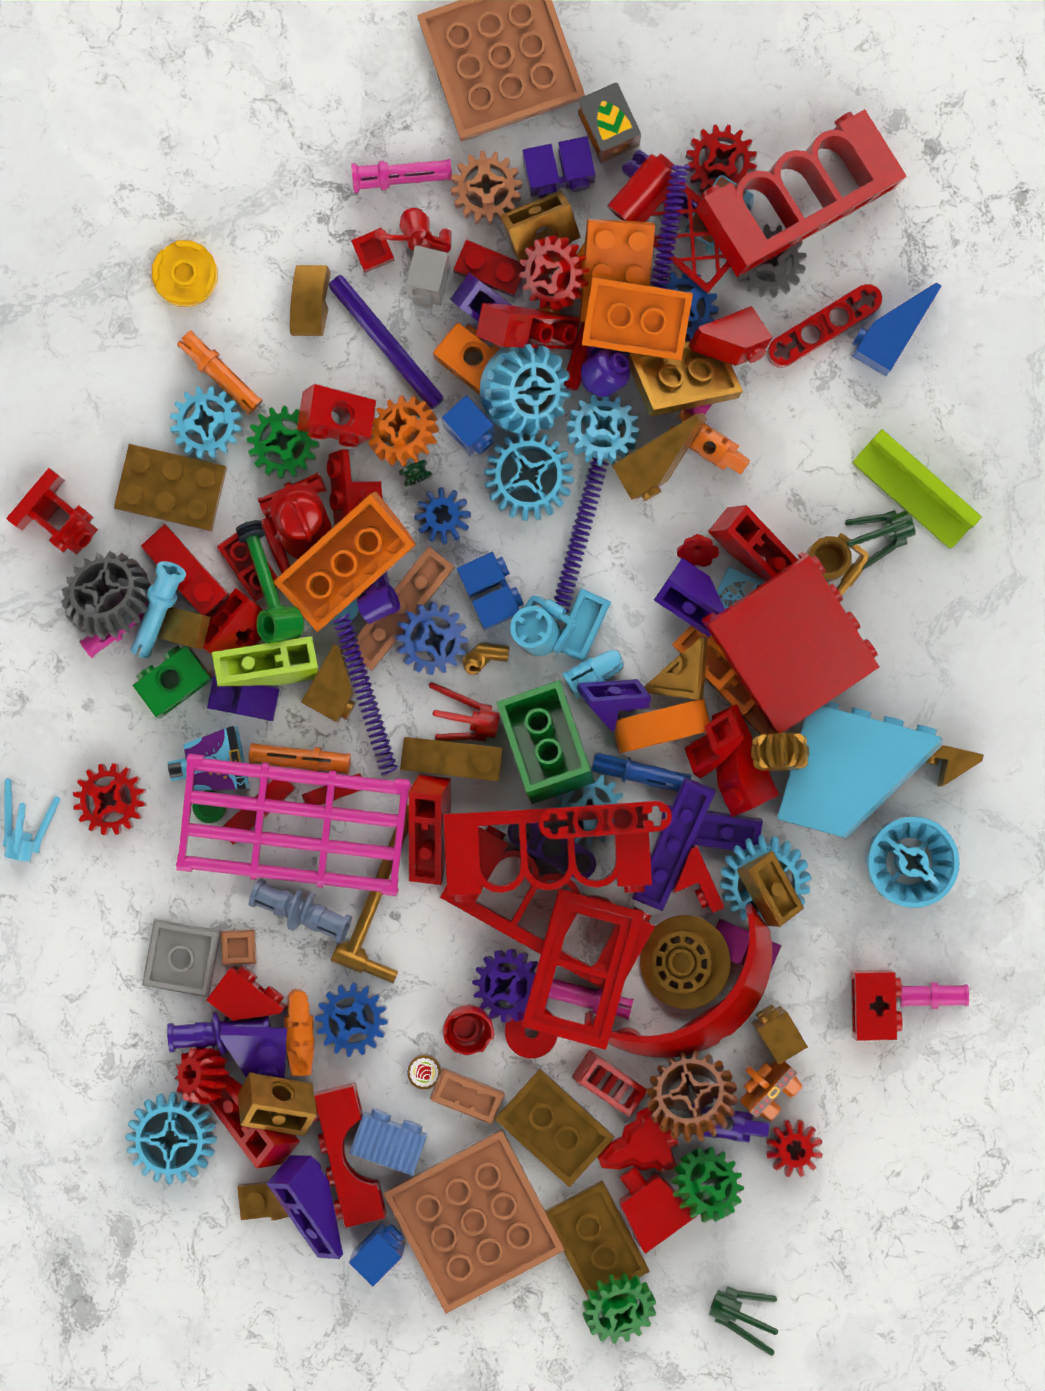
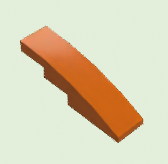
[672,626,777,735]

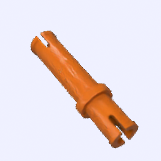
[177,330,263,415]
[249,743,351,774]

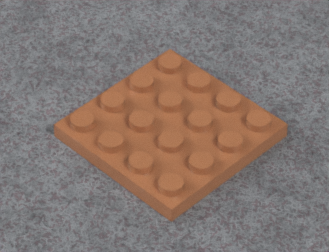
[417,0,585,142]
[383,1129,565,1314]

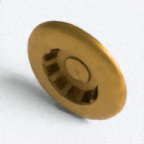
[640,915,731,1009]

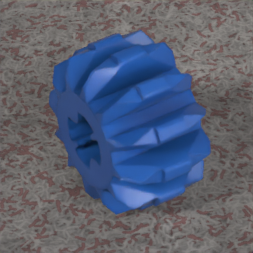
[414,487,471,545]

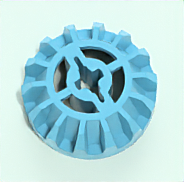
[480,344,571,435]
[865,817,960,908]

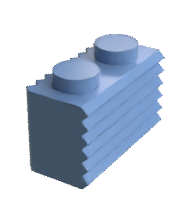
[350,1109,428,1176]

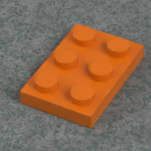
[579,219,655,322]
[582,277,693,361]

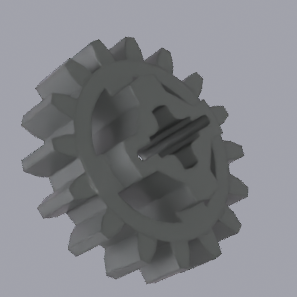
[738,224,807,298]

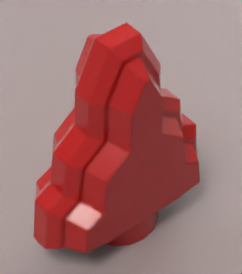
[597,1107,679,1172]

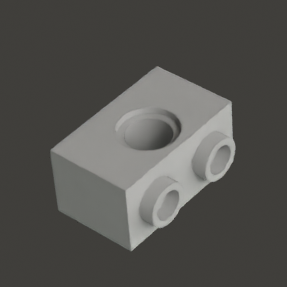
[406,245,450,308]

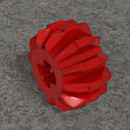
[174,1047,230,1105]
[766,1119,823,1177]

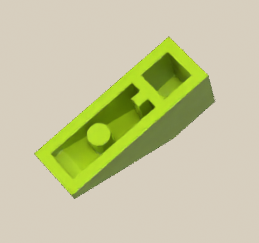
[212,636,318,686]

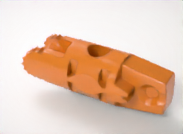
[669,410,750,474]
[283,988,315,1076]

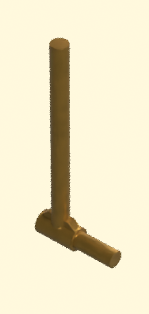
[331,805,409,984]

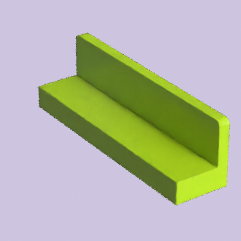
[852,429,982,549]

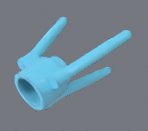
[3,778,60,861]

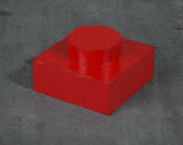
[351,228,395,273]

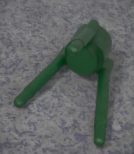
[845,510,916,570]
[709,1286,778,1356]

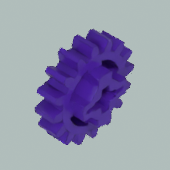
[472,949,538,1023]

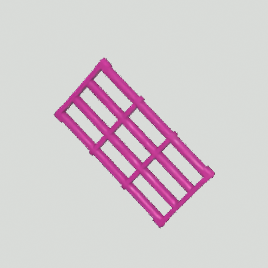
[176,754,411,897]

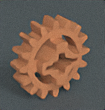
[450,151,522,225]

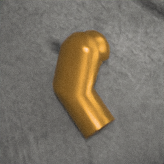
[463,643,510,675]

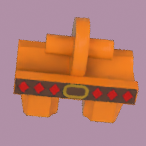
[739,1061,802,1121]

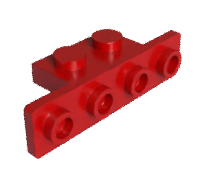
[326,449,383,527]

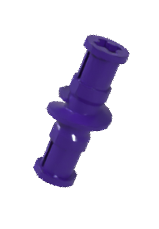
[167,1012,271,1055]

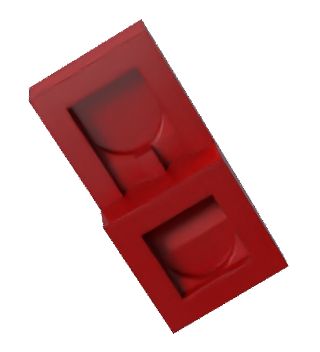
[684,709,744,779]

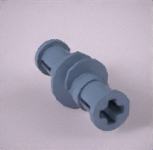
[248,878,352,944]

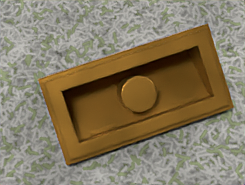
[737,851,804,927]

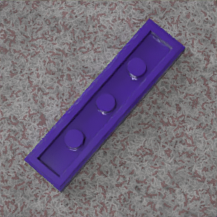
[632,777,716,911]

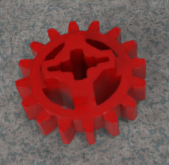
[685,124,757,193]
[519,235,590,310]
[72,763,147,835]

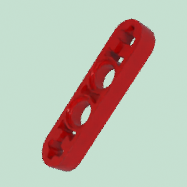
[767,284,882,368]
[538,801,672,839]

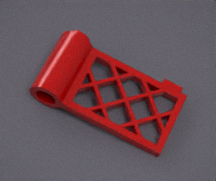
[607,153,730,294]

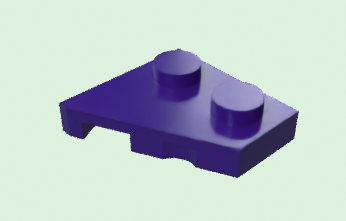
[220,1025,287,1079]

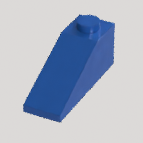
[852,282,942,376]

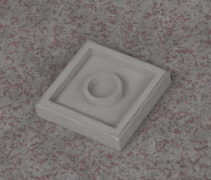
[142,919,221,997]

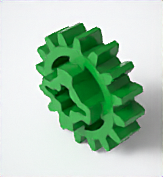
[246,406,320,479]
[671,1147,744,1223]
[582,1273,656,1344]

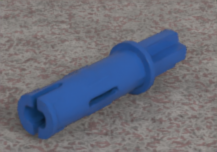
[592,753,692,792]

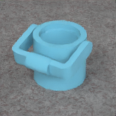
[510,596,576,656]

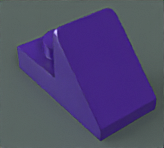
[207,676,280,721]
[577,679,651,732]

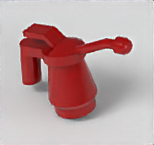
[375,208,452,253]

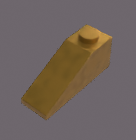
[612,413,707,502]
[400,737,503,781]

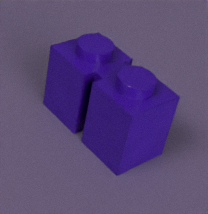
[522,136,596,198]

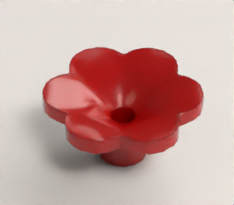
[677,534,719,567]

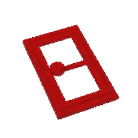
[521,889,643,1050]

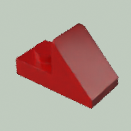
[672,845,725,913]

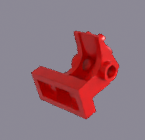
[6,468,98,555]

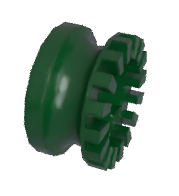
[399,460,432,487]

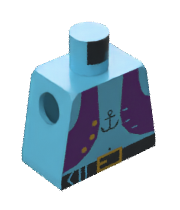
[168,726,250,791]

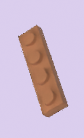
[346,546,455,671]

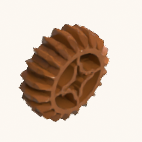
[646,1050,738,1143]

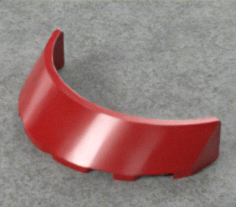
[584,903,772,1058]

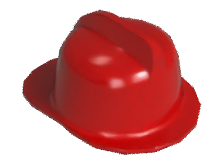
[270,484,332,559]

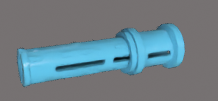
[131,562,186,658]

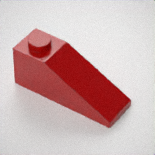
[708,505,798,581]
[141,524,230,617]
[711,704,779,817]
[409,775,451,885]
[208,1074,300,1169]

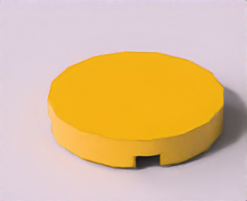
[152,240,218,307]

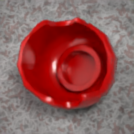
[442,1004,495,1055]

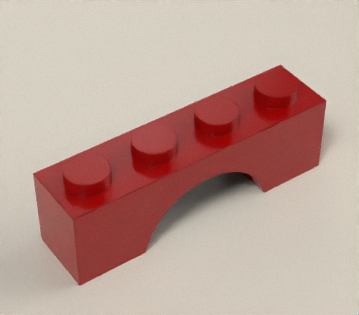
[314,1082,387,1228]

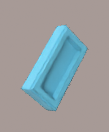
[560,588,611,662]

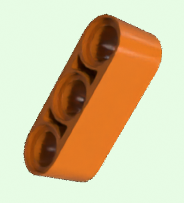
[613,698,710,754]

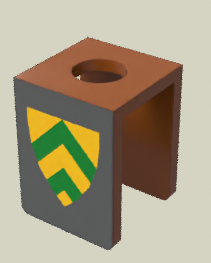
[578,82,641,163]

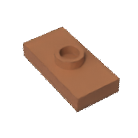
[430,1067,505,1124]

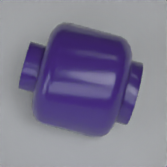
[581,348,630,397]

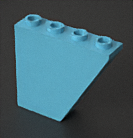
[777,701,943,839]

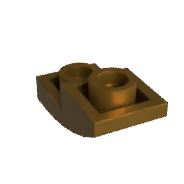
[290,265,331,336]
[157,607,211,650]

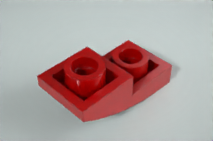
[217,532,278,602]

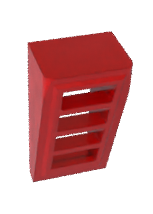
[572,1050,647,1118]

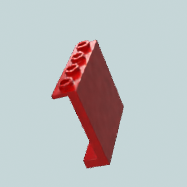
[702,552,880,733]

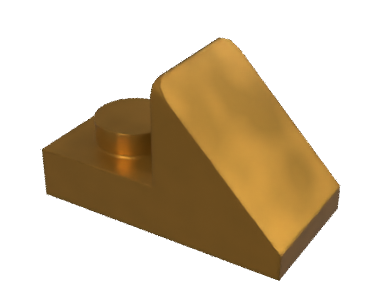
[925,745,984,787]
[237,1181,289,1221]

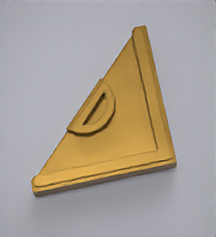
[644,637,708,700]

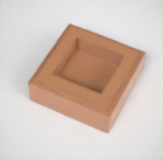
[221,929,257,965]

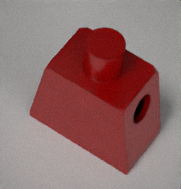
[619,1166,697,1254]

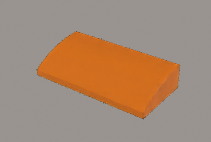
[273,492,416,632]

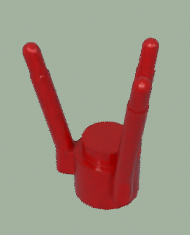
[429,682,500,742]

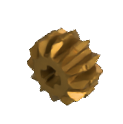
[751,733,809,771]

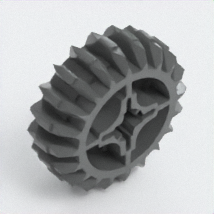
[61,551,151,640]

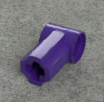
[357,571,401,624]

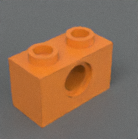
[433,322,500,395]

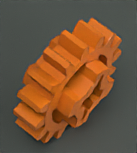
[368,396,439,466]

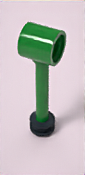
[236,520,304,643]

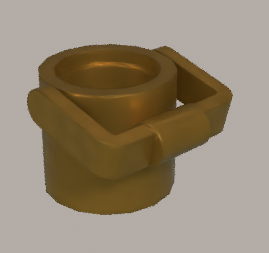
[806,533,869,595]

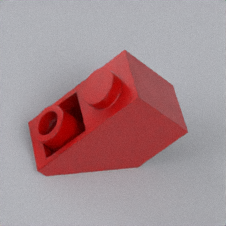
[206,965,287,1021]

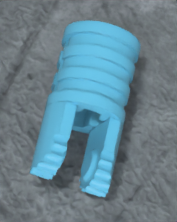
[562,649,624,699]

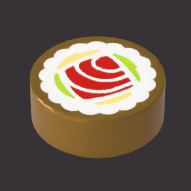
[407,1054,441,1089]

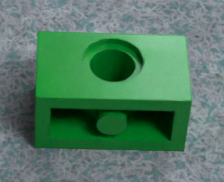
[132,645,213,718]

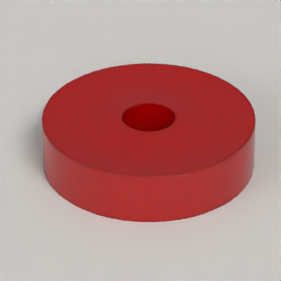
[505,1008,558,1059]

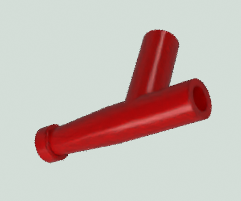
[260,517,290,573]

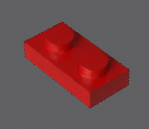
[453,240,526,297]

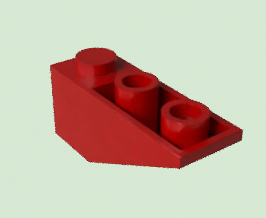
[476,303,580,350]

